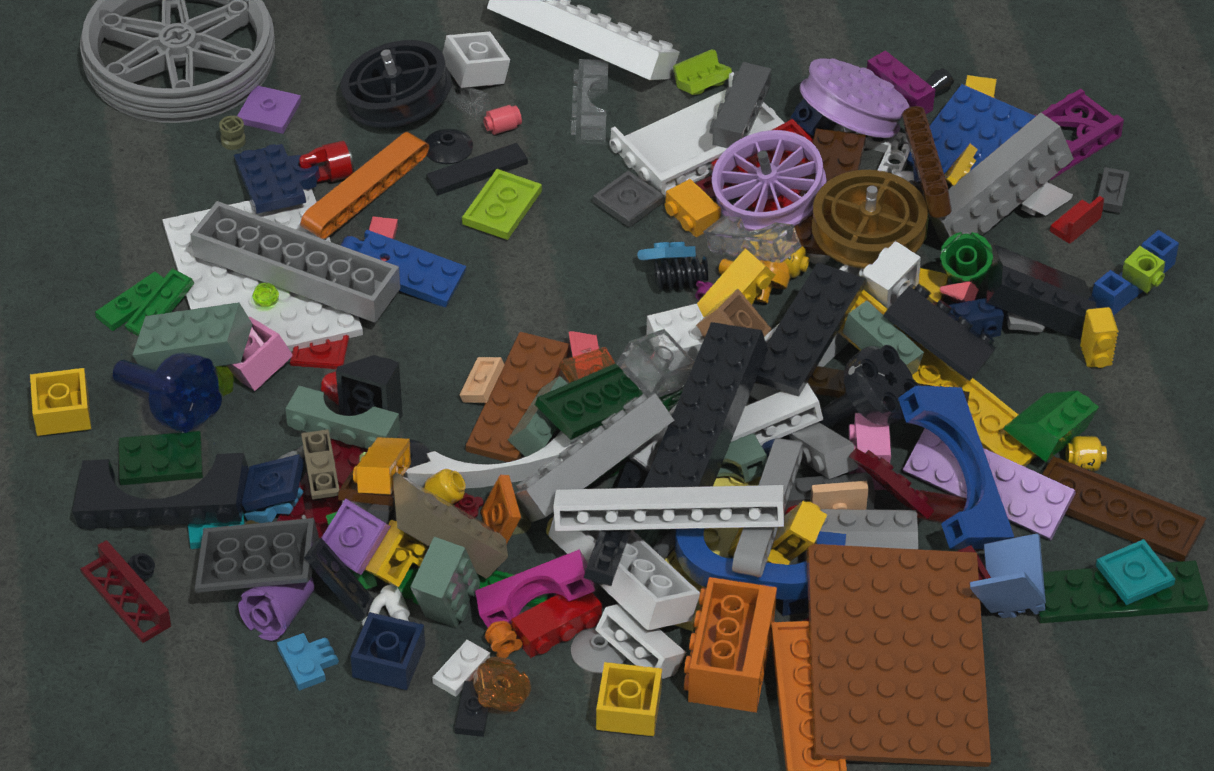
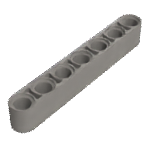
[732,438,803,577]

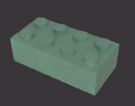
[133,302,252,376]

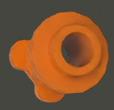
[485,621,522,660]

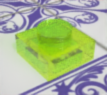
[209,365,234,396]

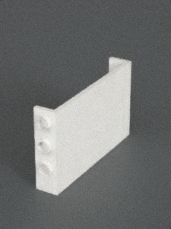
[609,72,784,197]

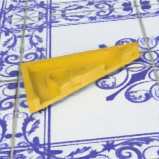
[944,144,978,186]

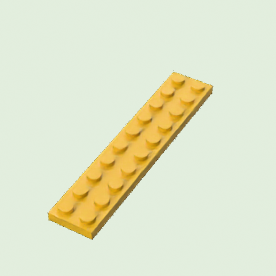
[838,289,1037,467]

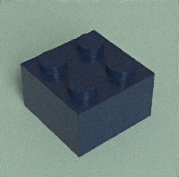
[350,612,425,690]

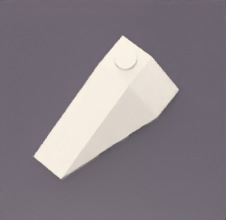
[1021,182,1073,216]

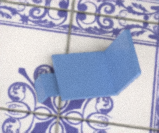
[970,534,1046,618]

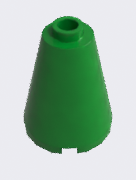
[940,232,993,288]

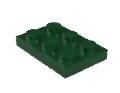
[119,431,203,485]

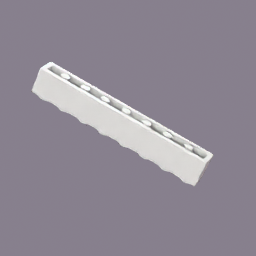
[554,485,784,531]

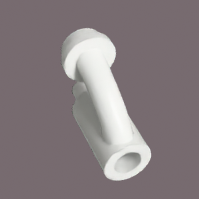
[362,584,410,626]

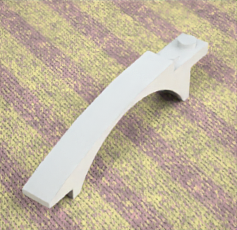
[405,425,604,489]

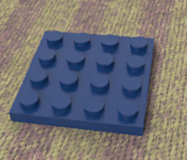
[907,84,1036,174]

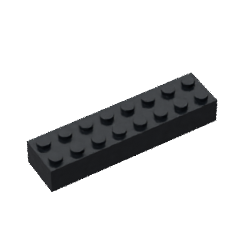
[642,322,768,488]

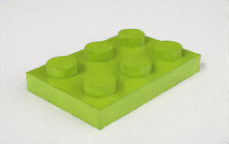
[462,169,542,240]

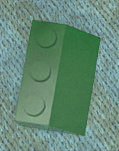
[1004,391,1099,462]

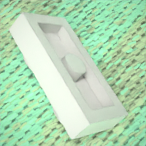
[432,640,490,697]

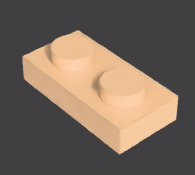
[460,357,505,403]

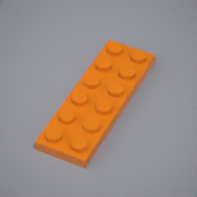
[770,621,847,771]

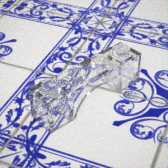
[571,59,608,145]
[703,216,802,263]

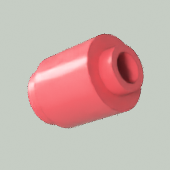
[483,105,522,135]

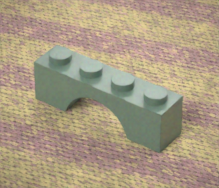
[285,386,400,449]
[717,433,767,483]

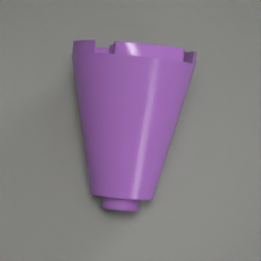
[238,577,314,641]

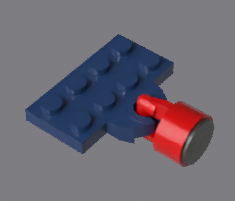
[234,140,354,214]

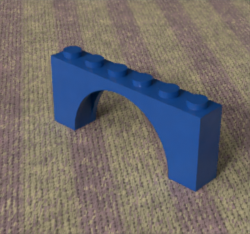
[898,386,1014,549]

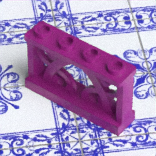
[1034,89,1124,180]

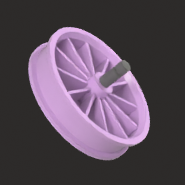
[712,130,827,233]

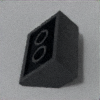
[336,355,403,421]

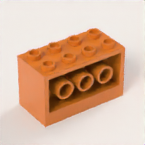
[684,577,777,713]

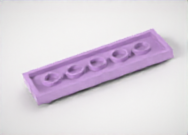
[903,428,1076,541]

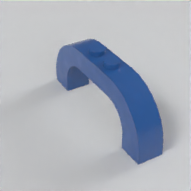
[675,528,846,600]

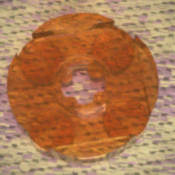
[473,657,531,712]

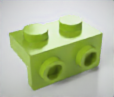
[673,49,732,95]

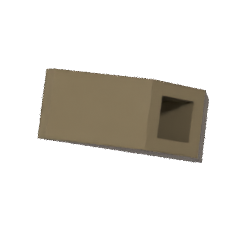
[301,429,339,499]

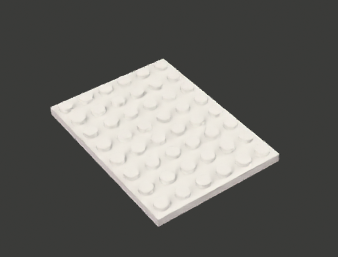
[162,188,363,370]

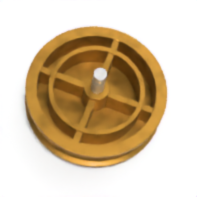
[812,170,928,269]

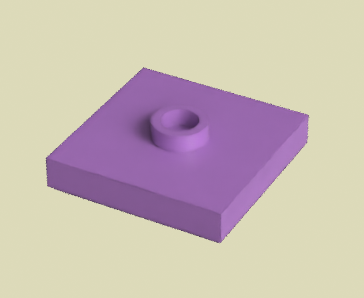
[237,86,301,134]
[322,498,391,575]

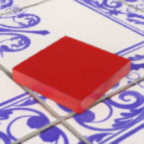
[290,335,349,369]

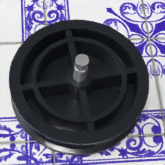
[340,40,452,128]

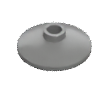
[571,627,627,674]

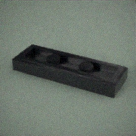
[304,538,374,620]

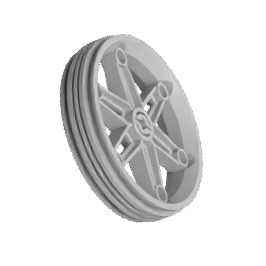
[80,0,275,123]

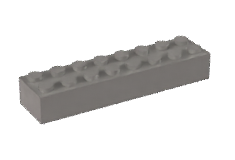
[190,201,400,323]

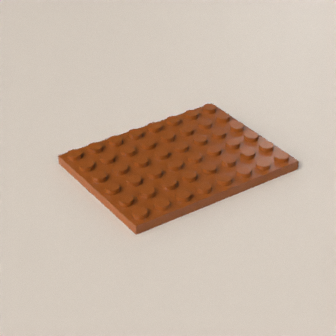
[806,544,991,767]

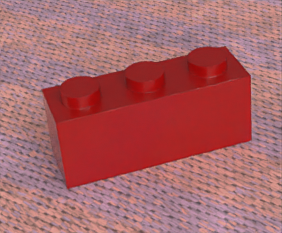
[511,592,602,658]

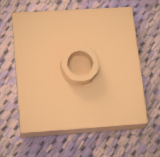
[810,481,868,510]

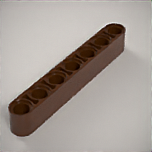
[902,106,952,218]

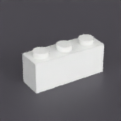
[595,604,686,679]

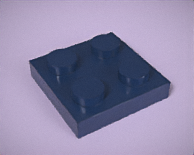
[241,454,304,511]

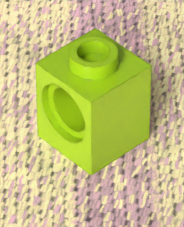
[1122,246,1165,293]

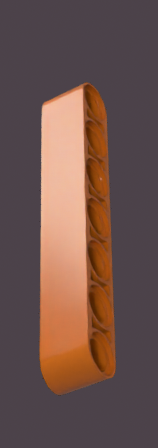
[300,132,429,239]

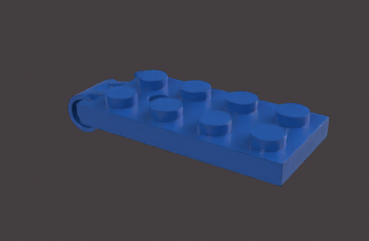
[340,230,466,307]

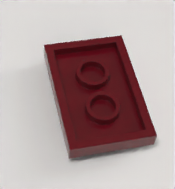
[849,448,935,519]

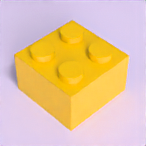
[30,368,91,436]
[596,662,662,736]

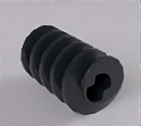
[654,256,708,292]

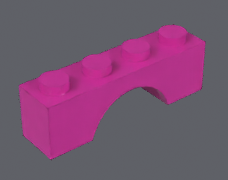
[475,549,595,628]

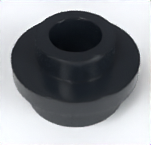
[128,553,155,581]

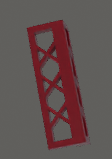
[80,540,171,644]

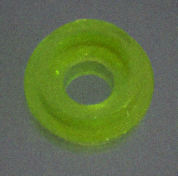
[252,283,279,307]

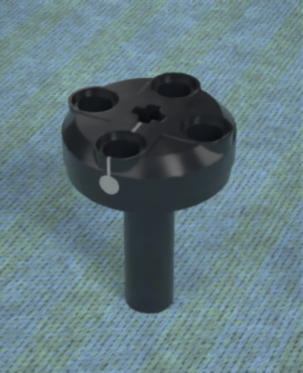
[819,345,919,430]

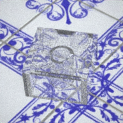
[616,329,695,398]

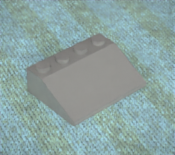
[804,509,918,561]

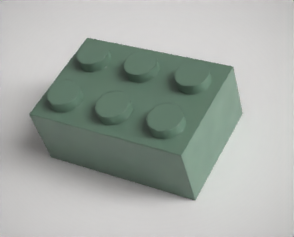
[411,537,480,628]

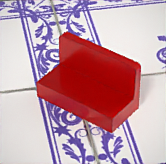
[1050,196,1104,244]

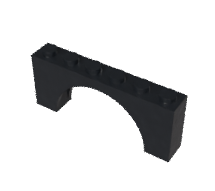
[72,453,249,529]

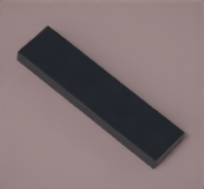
[426,143,528,196]

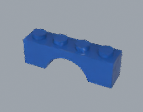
[1092,230,1179,316]

